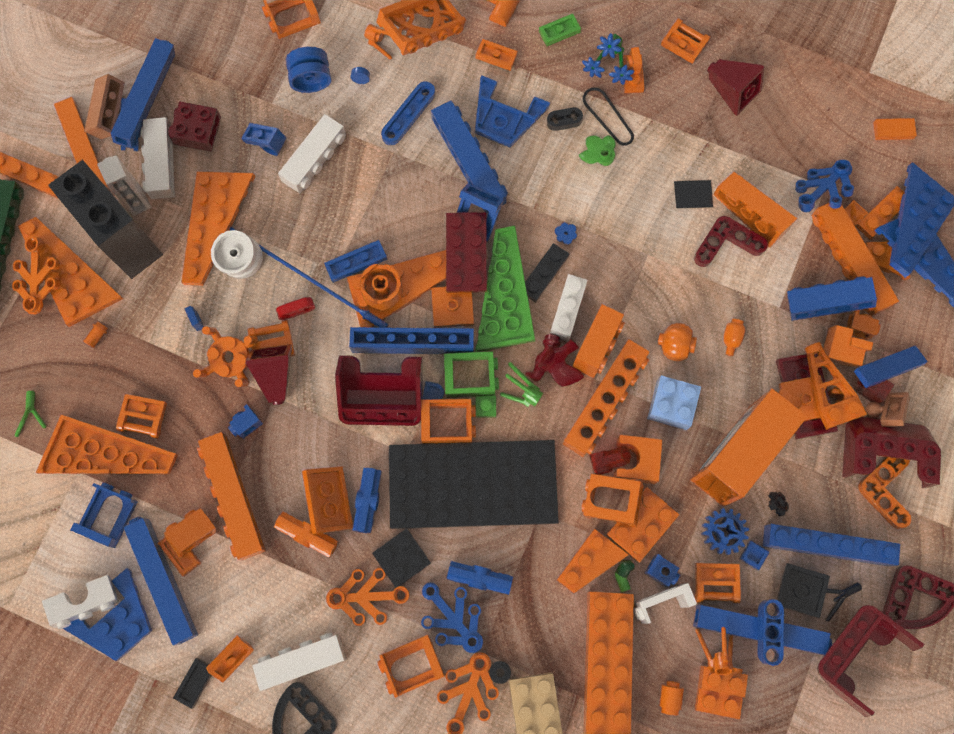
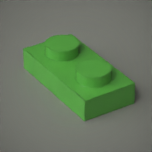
[539,14,581,47]

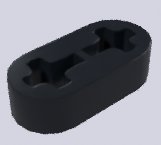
[547,107,583,131]

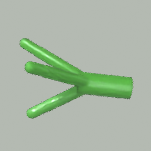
[15,391,46,437]

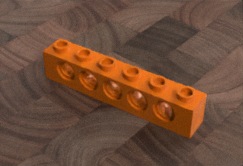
[563,339,650,457]

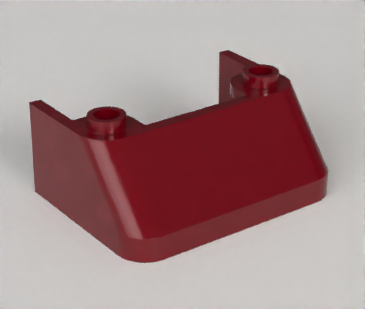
[817,605,925,717]

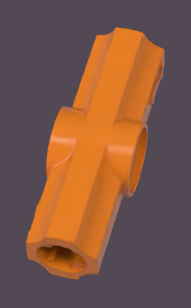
[274,512,339,558]

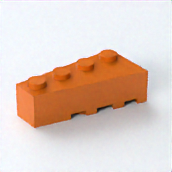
[713,172,798,248]

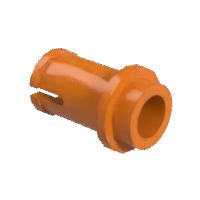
[83,321,108,348]

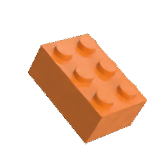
[572,304,625,378]

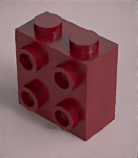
[168,101,221,152]

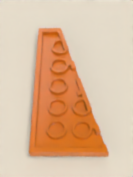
[181,172,256,286]
[36,415,178,474]

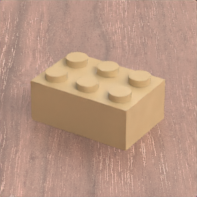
[509,672,562,734]

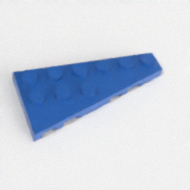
[889,162,954,278]
[874,219,954,307]

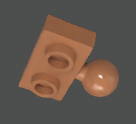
[865,392,910,427]

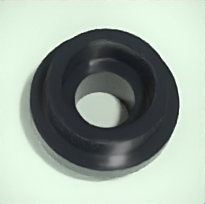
[489,661,511,684]

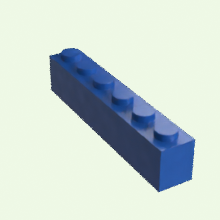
[431,100,508,213]
[349,327,474,354]
[762,524,900,566]

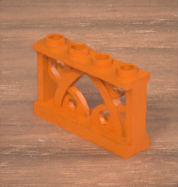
[376,0,466,56]

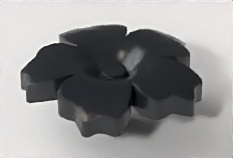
[768,492,789,517]

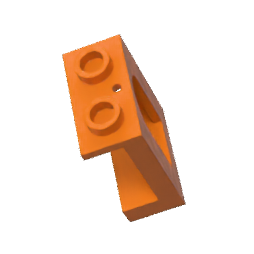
[262,0,320,39]
[581,474,644,527]
[377,634,445,698]

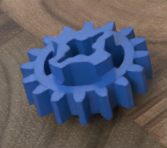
[701,508,749,555]

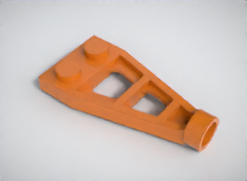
[804,342,867,430]

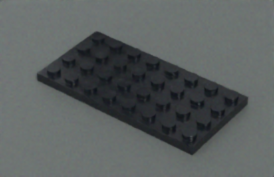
[389,440,559,529]

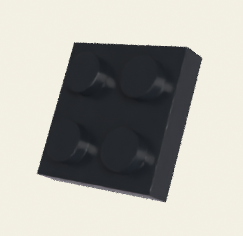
[372,528,431,588]
[777,563,830,618]

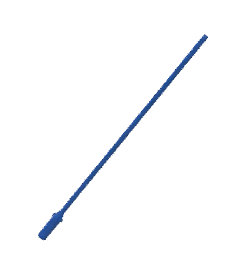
[229,227,389,328]

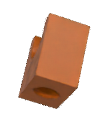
[614,435,662,485]

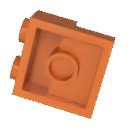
[695,664,748,719]

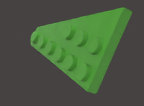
[475,226,536,352]

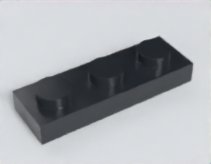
[525,243,570,303]

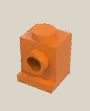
[846,310,881,340]

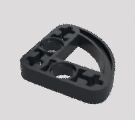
[272,682,338,734]

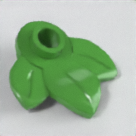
[579,135,616,166]

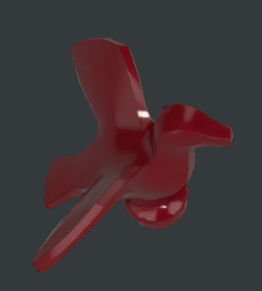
[526,334,584,387]

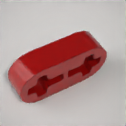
[276,297,315,320]

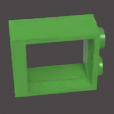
[444,351,499,398]

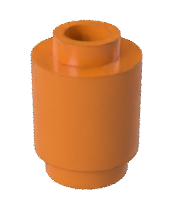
[659,681,684,716]

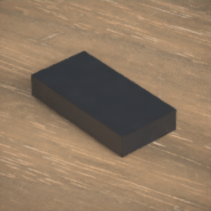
[173,658,212,709]

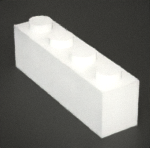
[278,114,346,193]
[141,117,175,199]
[97,155,152,216]
[252,632,347,691]

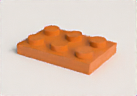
[302,466,353,534]
[606,487,679,563]

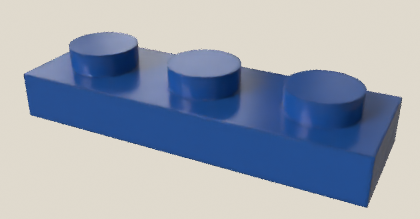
[324,240,387,283]

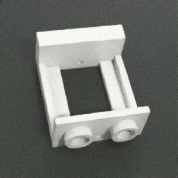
[633,583,697,624]

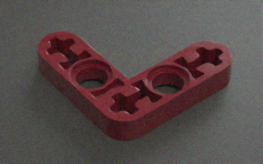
[694,216,768,267]

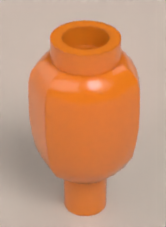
[724,319,746,356]

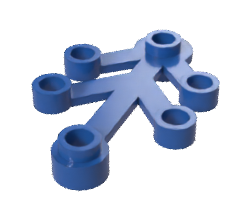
[795,160,854,212]
[421,583,483,653]

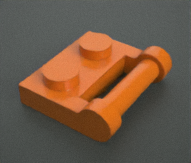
[661,18,711,64]
[248,320,295,357]
[116,394,167,439]
[695,563,741,604]

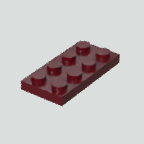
[446,212,487,293]
[776,354,838,440]

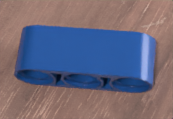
[757,599,784,666]

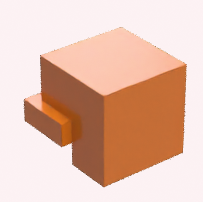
[823,325,874,367]

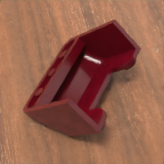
[335,355,423,426]
[842,417,941,489]

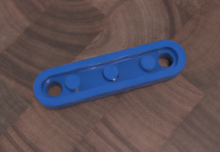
[381,81,435,145]

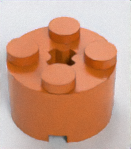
[360,264,403,311]

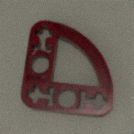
[882,566,954,629]

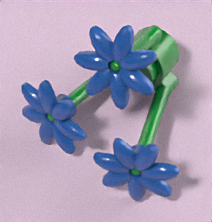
[582,33,634,85]

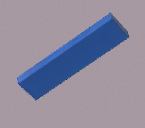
[854,345,928,388]

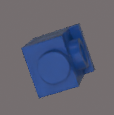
[228,404,263,439]
[644,554,680,587]

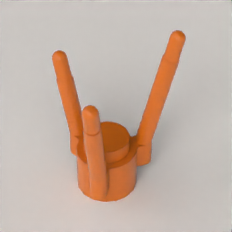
[364,24,409,60]
[695,627,733,675]

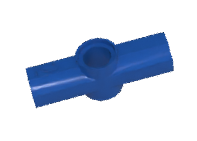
[353,468,382,534]
[447,561,513,595]

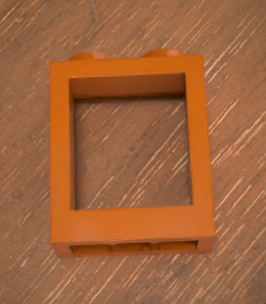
[421,399,476,444]

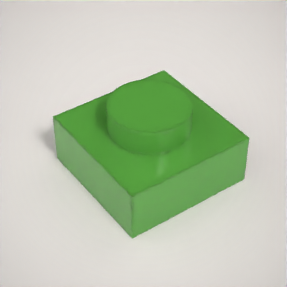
[475,396,496,418]

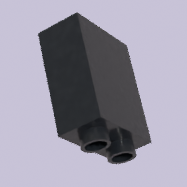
[48,159,163,279]

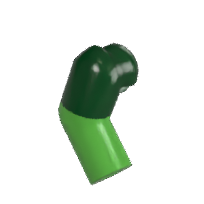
[615,560,634,592]

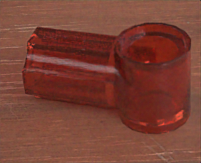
[589,446,632,475]

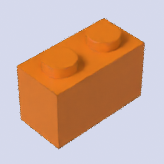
[164,508,216,558]

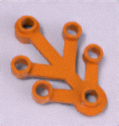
[12,236,61,315]
[326,568,410,626]
[437,652,499,734]

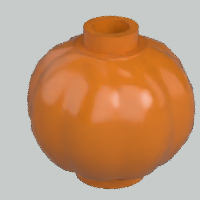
[658,323,697,362]

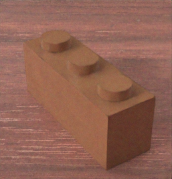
[84,74,125,140]

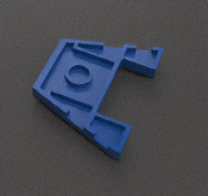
[475,75,550,148]
[63,568,152,661]

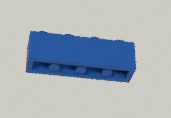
[787,276,877,321]

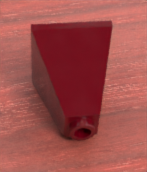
[707,59,765,116]
[246,344,292,405]

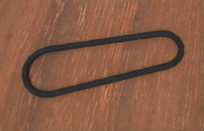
[583,88,634,145]

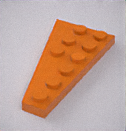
[18,217,123,327]
[347,250,446,328]

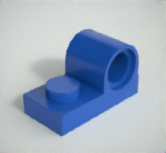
[241,123,286,156]

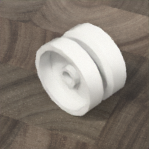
[211,230,263,279]

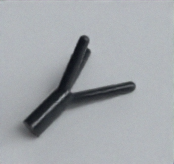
[826,582,862,622]

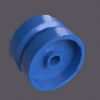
[285,46,332,93]

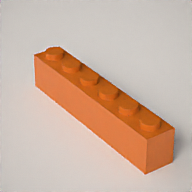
[811,203,899,316]
[197,432,266,561]

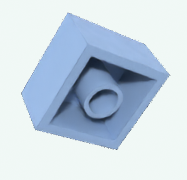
[647,375,701,430]

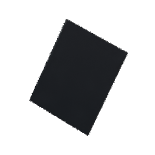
[674,180,713,208]

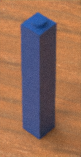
[111,38,175,149]
[123,517,198,646]
[693,605,832,655]

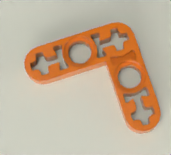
[858,457,911,529]

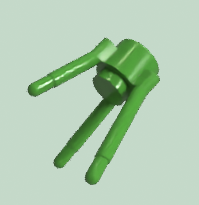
[500,362,543,407]

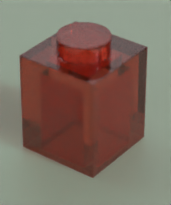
[856,380,894,404]

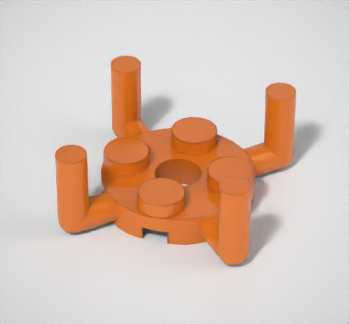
[193,326,258,387]

